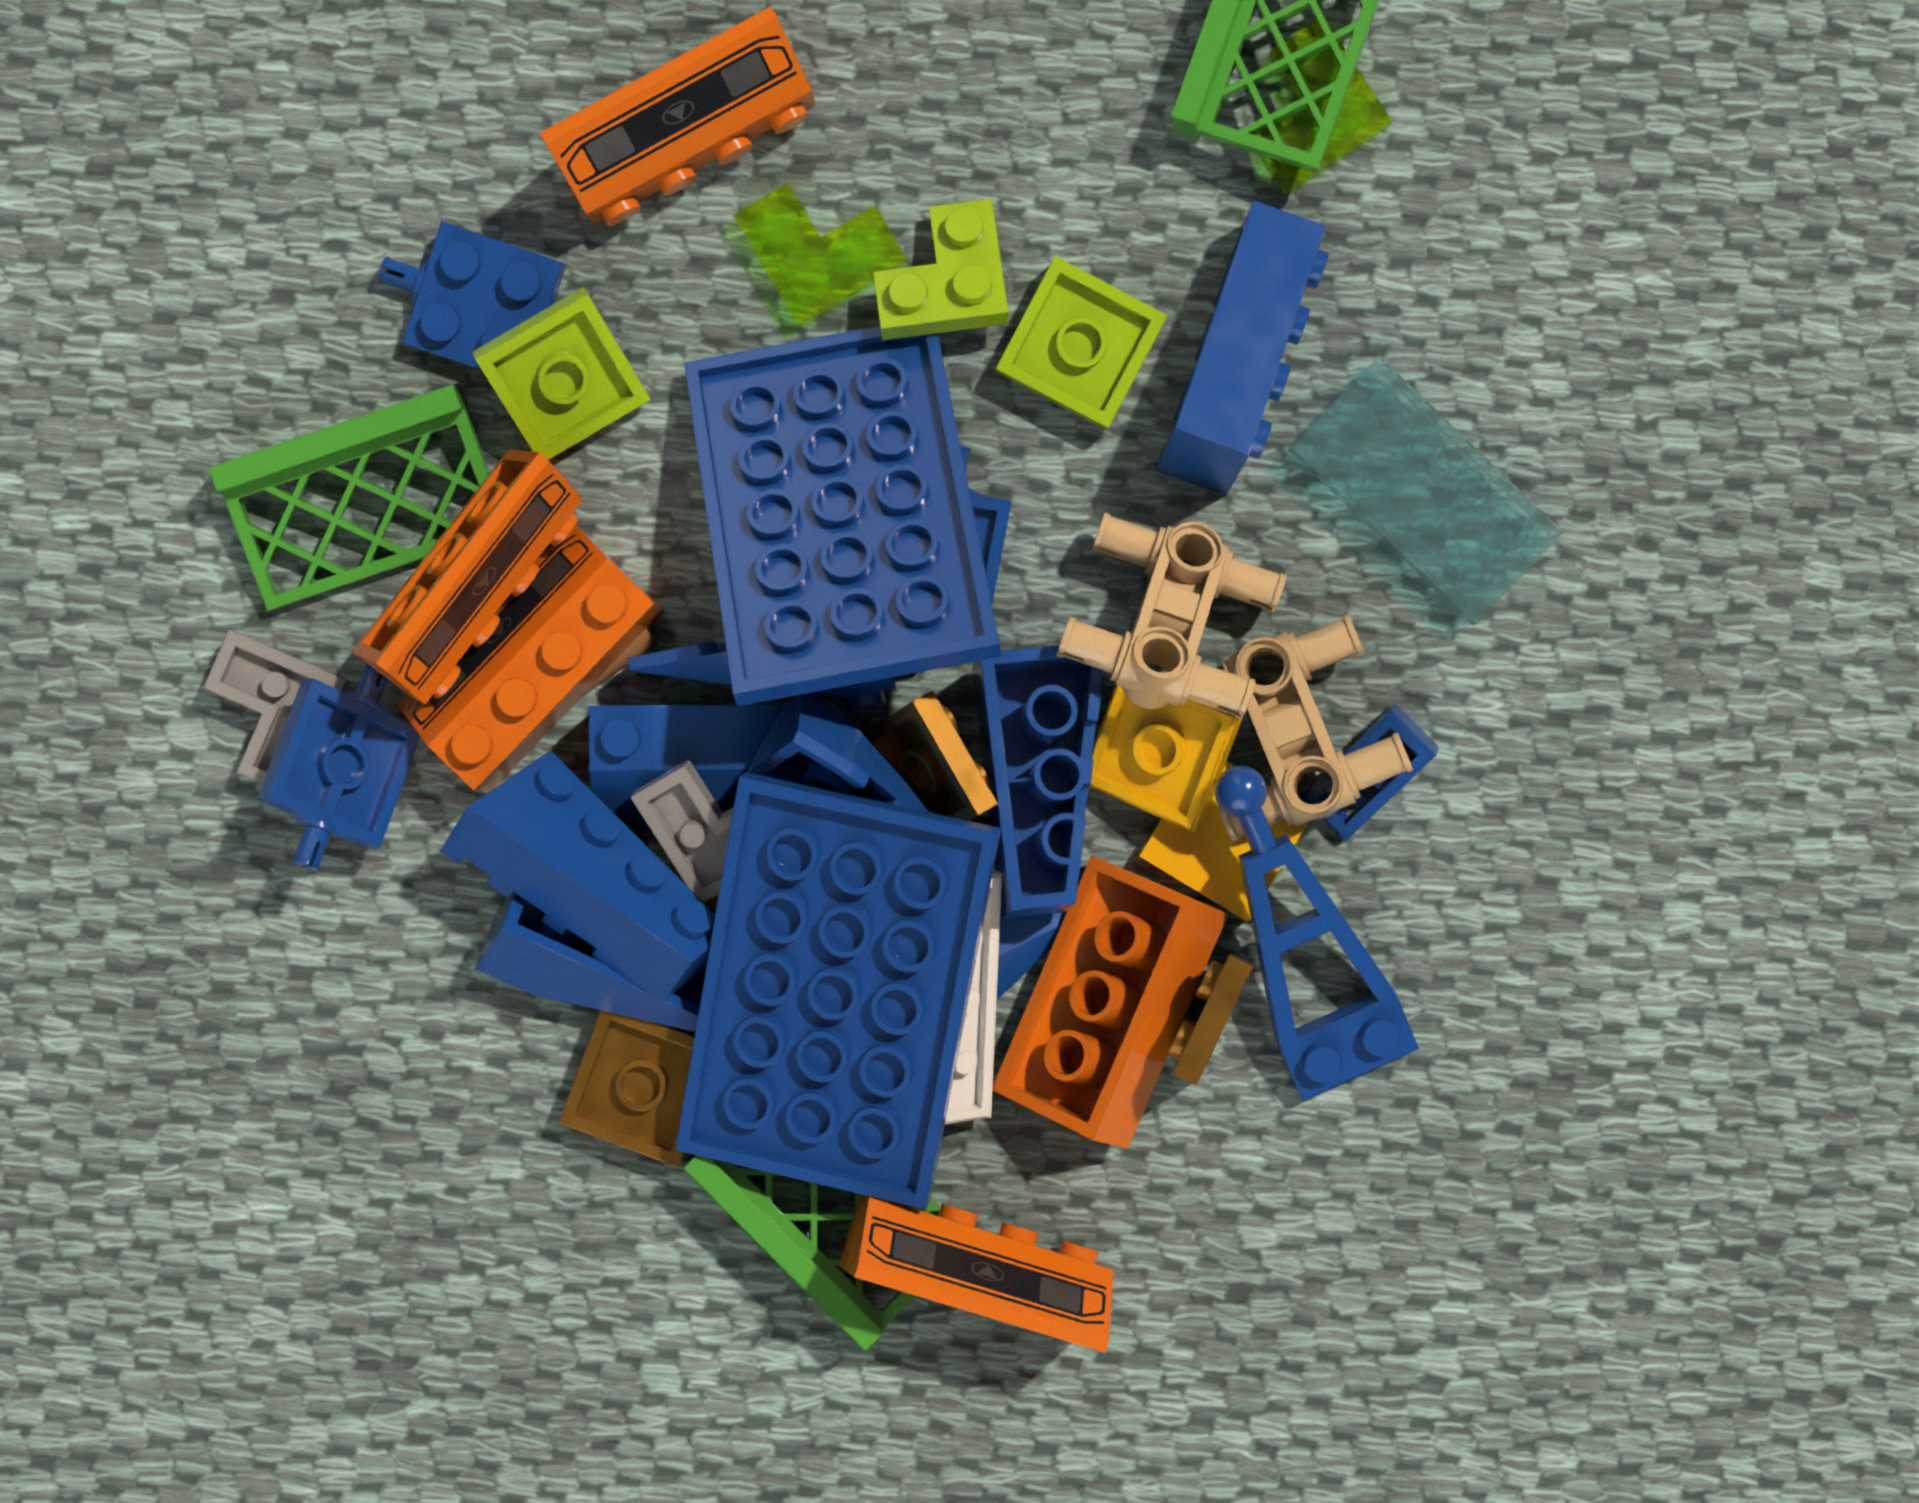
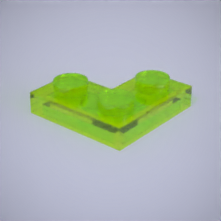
[1256,20,1393,196]
[734,183,908,328]

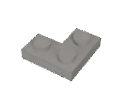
[203,630,351,784]
[630,759,734,902]

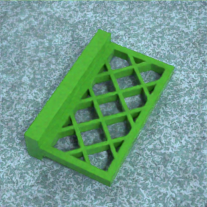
[1171,0,1380,173]
[208,382,490,611]
[682,1155,940,1351]

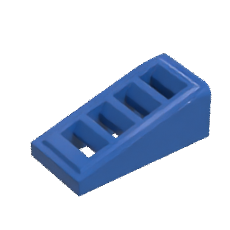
[1300,704,1439,842]

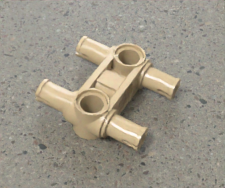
[1056,513,1287,720]
[1218,614,1413,843]

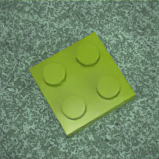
[995,256,1168,431]
[472,287,651,460]

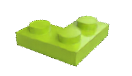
[873,198,1009,341]

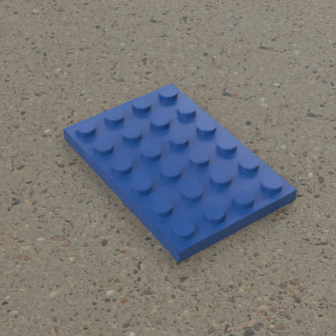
[684,325,1002,707]
[675,772,1001,1210]

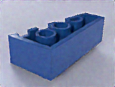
[1155,200,1329,496]
[972,645,1103,919]
[440,750,716,1003]

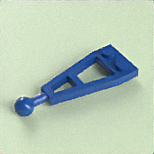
[1215,765,1419,1101]

